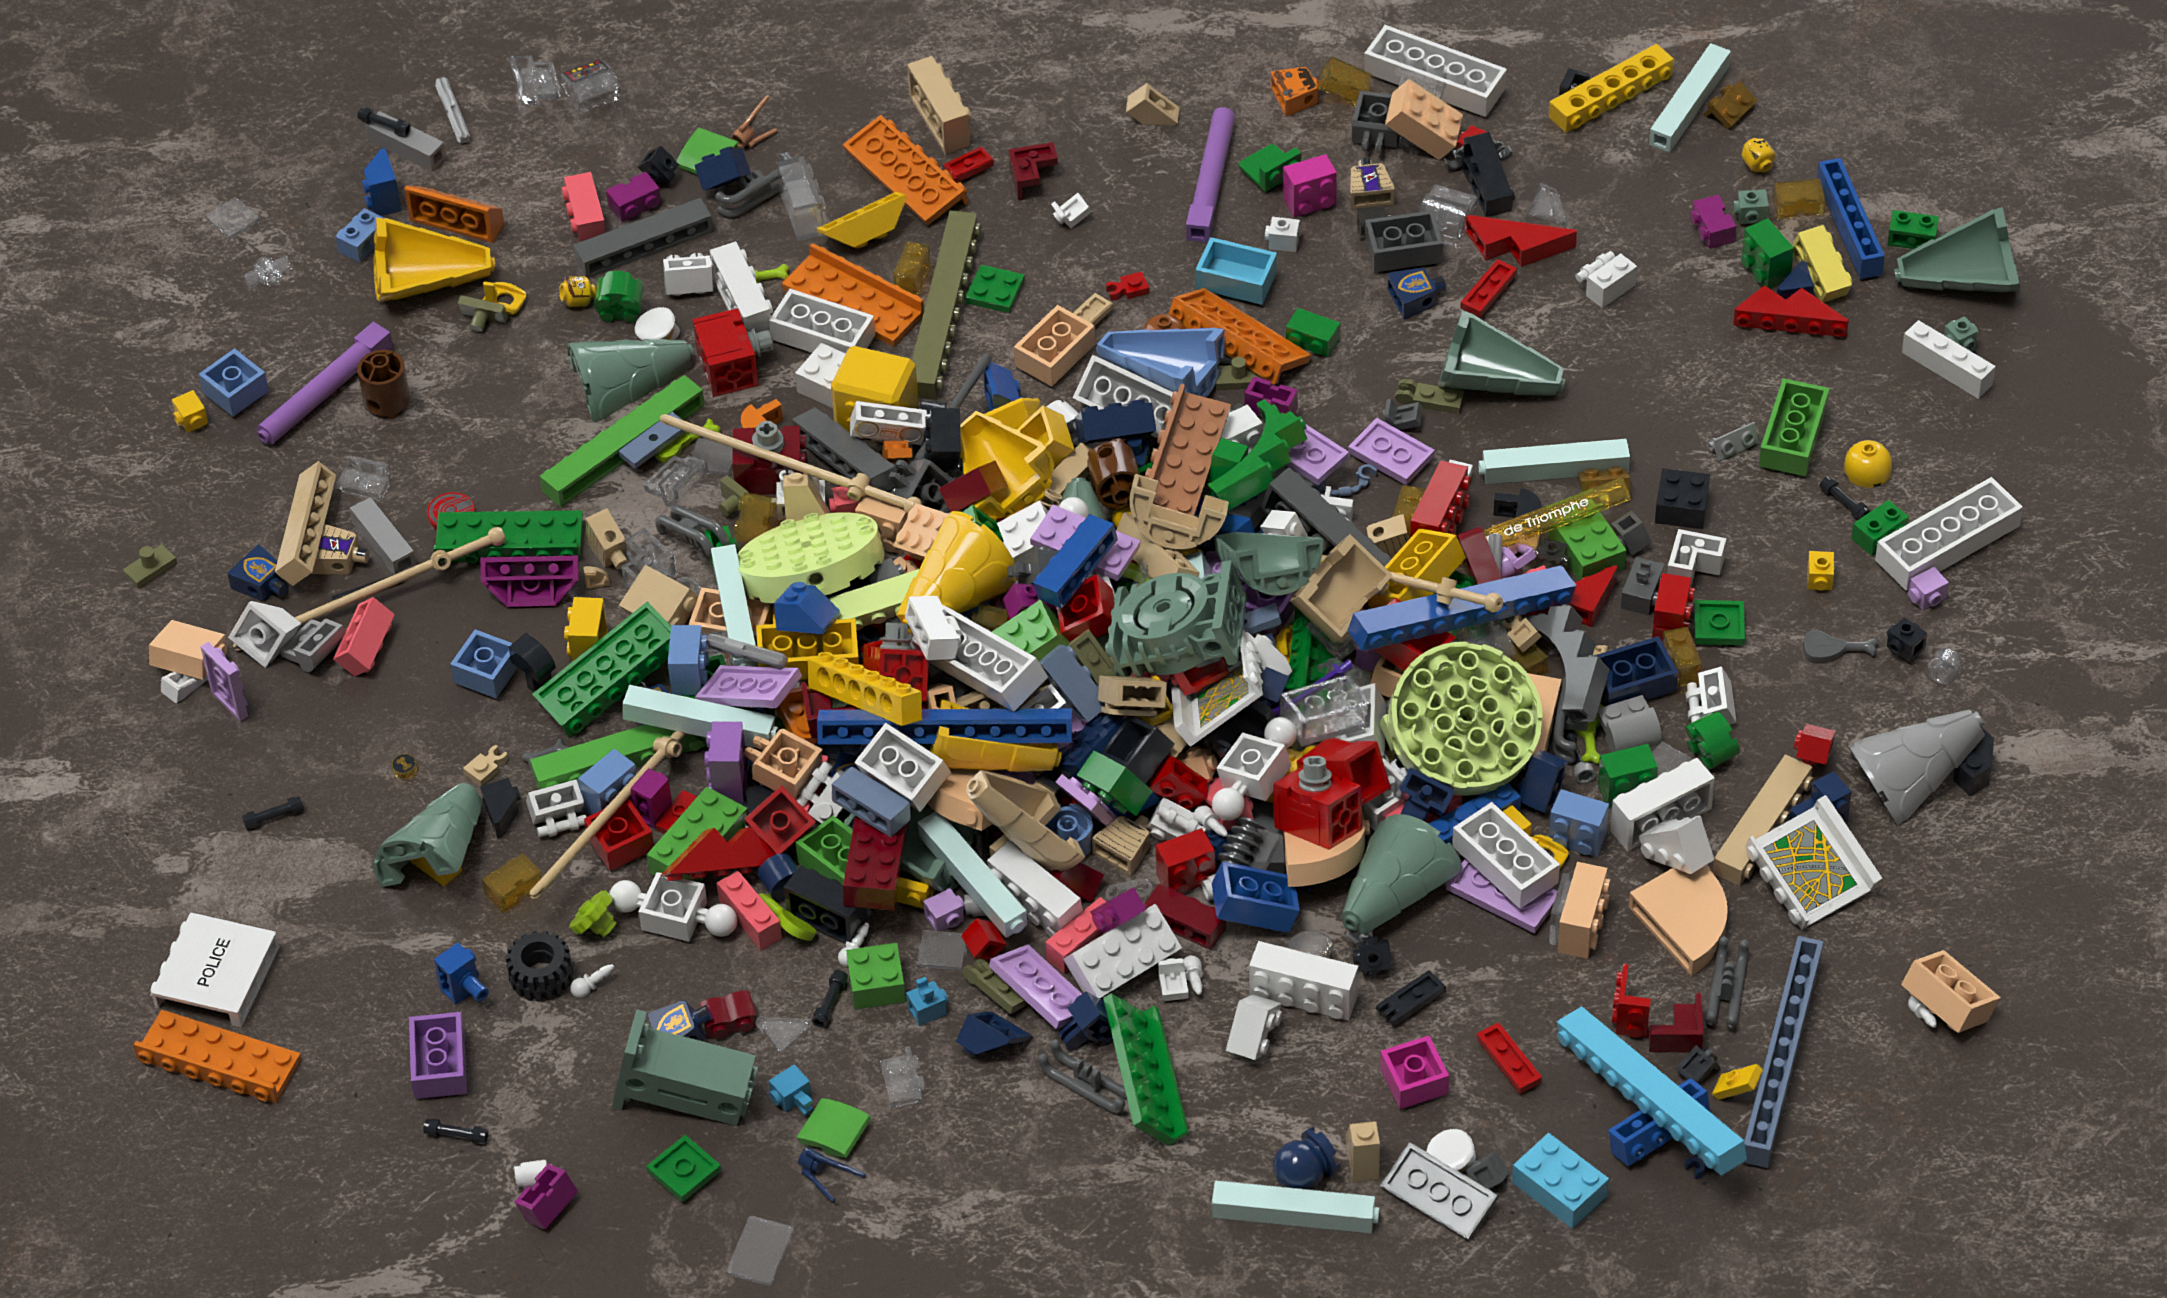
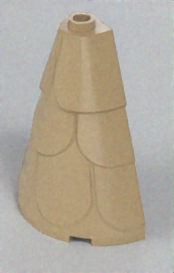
[967,770,1085,872]

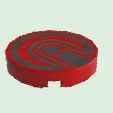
[427,492,475,531]

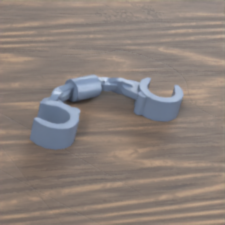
[1315,464,1377,497]

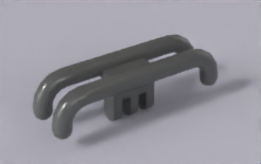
[715,152,795,218]
[655,505,729,556]
[1552,676,1588,764]
[1706,937,1749,1028]
[1038,1039,1127,1113]

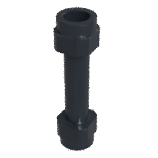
[357,107,411,136]
[1819,476,1871,520]
[242,796,304,830]
[812,970,848,1028]
[423,1118,489,1145]

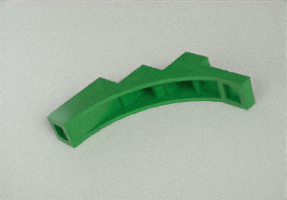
[1208,399,1308,511]

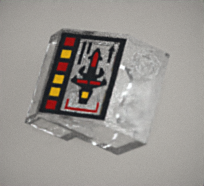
[560,59,621,114]

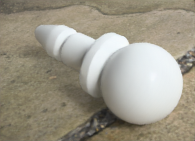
[1193,806,1228,837]
[838,923,869,967]
[1184,956,1203,995]
[570,964,614,998]
[1908,996,1936,1027]

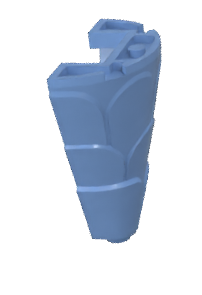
[1096,328,1225,397]

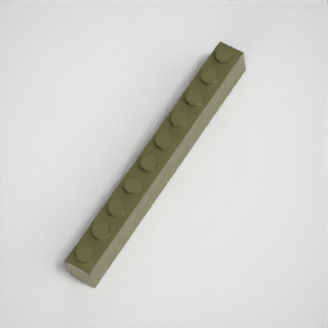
[912,211,981,400]

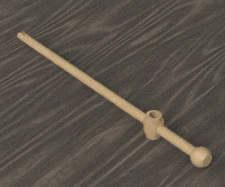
[660,414,922,514]
[233,527,506,652]
[1321,555,1503,612]
[529,731,687,899]

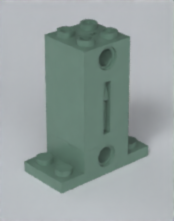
[612,1009,758,1126]

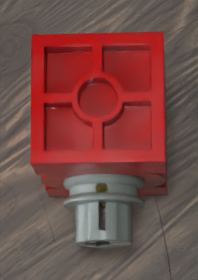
[693,308,773,397]
[863,623,929,701]
[1273,756,1362,850]

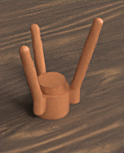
[731,95,778,148]

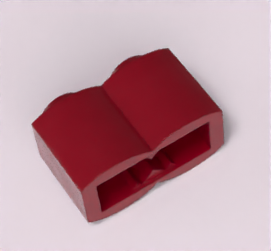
[699,990,758,1039]

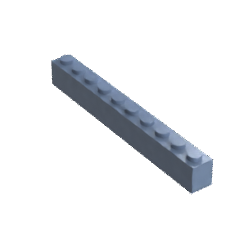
[1743,936,1823,1168]

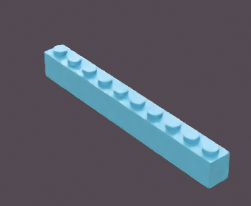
[1557,1006,1747,1175]

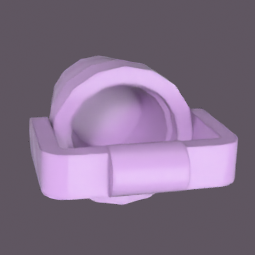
[1501,543,1536,579]

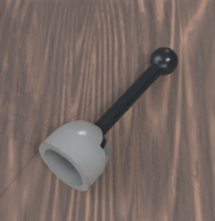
[1566,733,1595,784]

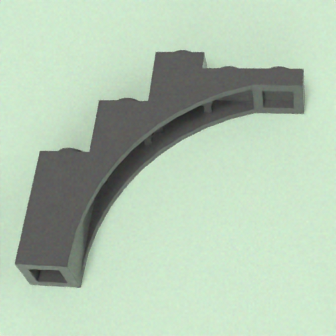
[1505,605,1610,722]

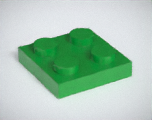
[965,265,1025,314]
[1694,600,1745,645]
[646,1135,722,1203]

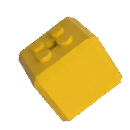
[831,346,919,433]

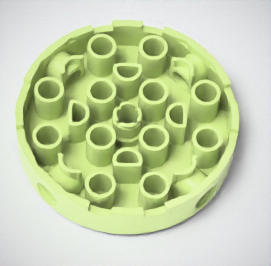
[737,512,885,603]
[1388,642,1543,796]

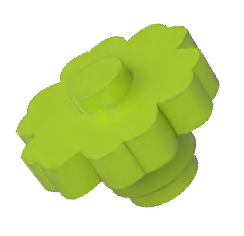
[569,890,617,937]

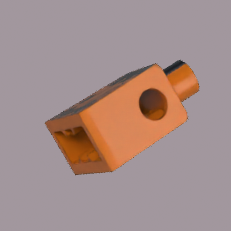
[1271,67,1327,116]

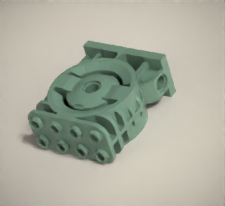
[1105,560,1247,677]

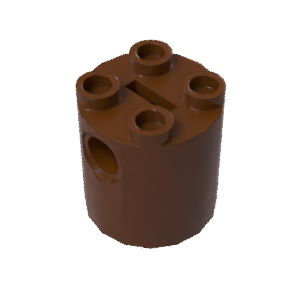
[357,350,410,419]
[1087,438,1141,509]

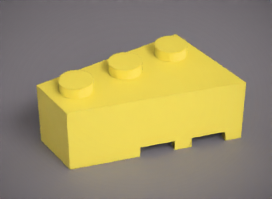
[1792,225,1852,303]

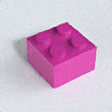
[1283,154,1337,217]
[1380,1036,1449,1109]

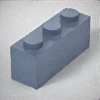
[1039,645,1105,722]
[831,766,911,837]

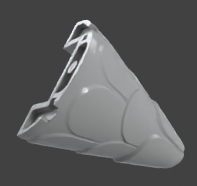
[1848,709,1985,826]

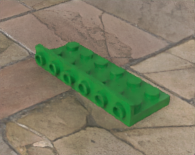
[433,510,583,563]
[532,601,671,738]
[1283,607,1341,743]
[1103,993,1189,1146]

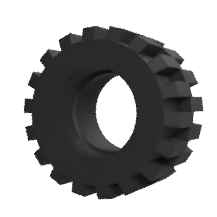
[506,931,573,1001]

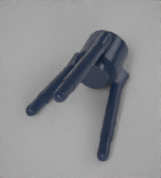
[798,1147,866,1203]

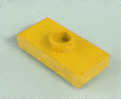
[1712,1064,1763,1100]

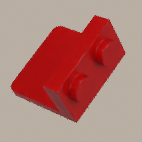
[1169,657,1229,696]
[1612,964,1651,1038]

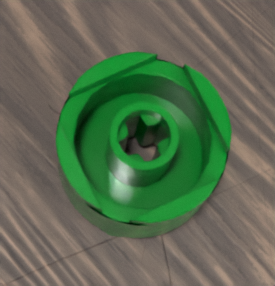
[594,271,644,322]
[1685,711,1740,770]

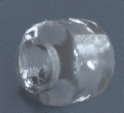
[1927,648,1963,685]

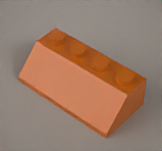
[404,186,504,243]

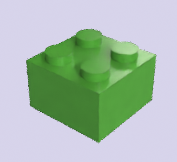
[846,943,906,1009]

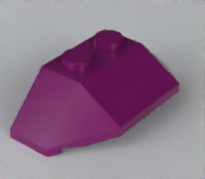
[481,556,579,607]

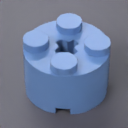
[1045,804,1093,856]

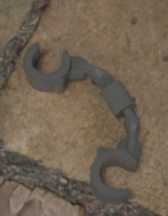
[1444,139,1512,170]

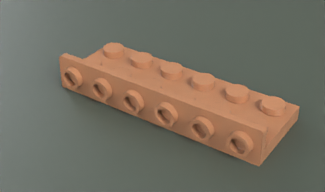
[1145,384,1231,516]

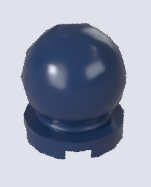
[1273,1126,1341,1190]

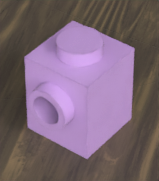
[1908,567,1949,610]
[923,888,965,934]

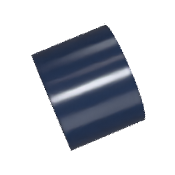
[757,853,798,901]

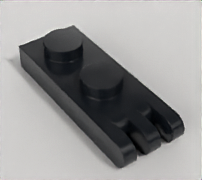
[1375,970,1446,1026]

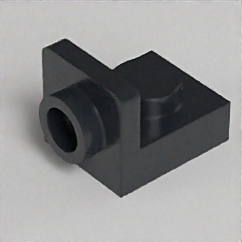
[1559,68,1590,96]
[1675,1045,1721,1084]

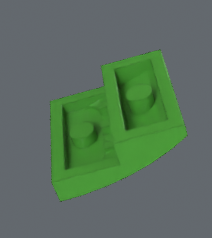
[677,128,738,174]
[797,1098,871,1158]

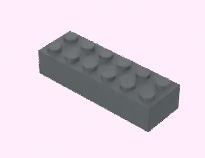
[1260,467,1392,567]

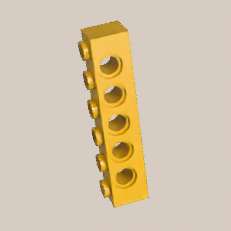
[1549,43,1674,133]
[808,652,922,726]

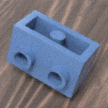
[335,208,383,263]

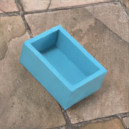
[1196,237,1277,305]
[1512,1133,1609,1229]

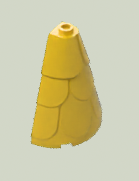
[374,218,495,302]
[960,411,1054,521]
[897,511,1017,634]
[929,700,1061,772]

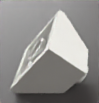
[228,601,301,668]

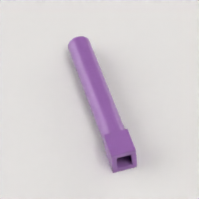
[1186,107,1235,242]
[257,322,393,445]

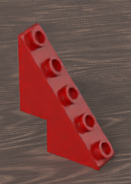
[1465,215,1577,267]
[1733,285,1849,337]
[1523,565,1618,627]
[660,826,776,881]

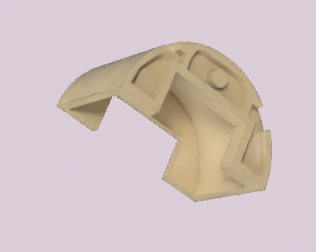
[1130,474,1229,549]
[1290,534,1392,643]

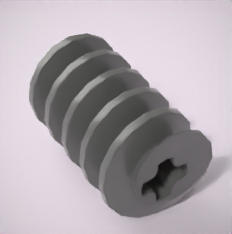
[1217,817,1266,866]

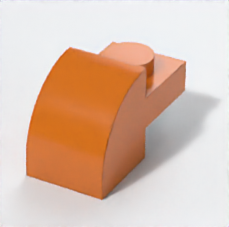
[741,399,783,431]
[882,440,912,471]

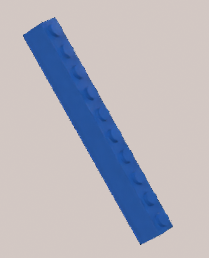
[1347,565,1577,651]
[817,708,1072,744]

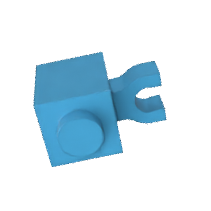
[906,977,949,1026]
[769,1064,813,1117]

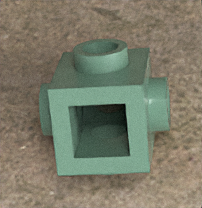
[1733,189,1769,224]
[1944,316,1979,352]

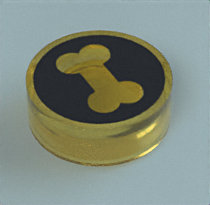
[391,754,417,779]

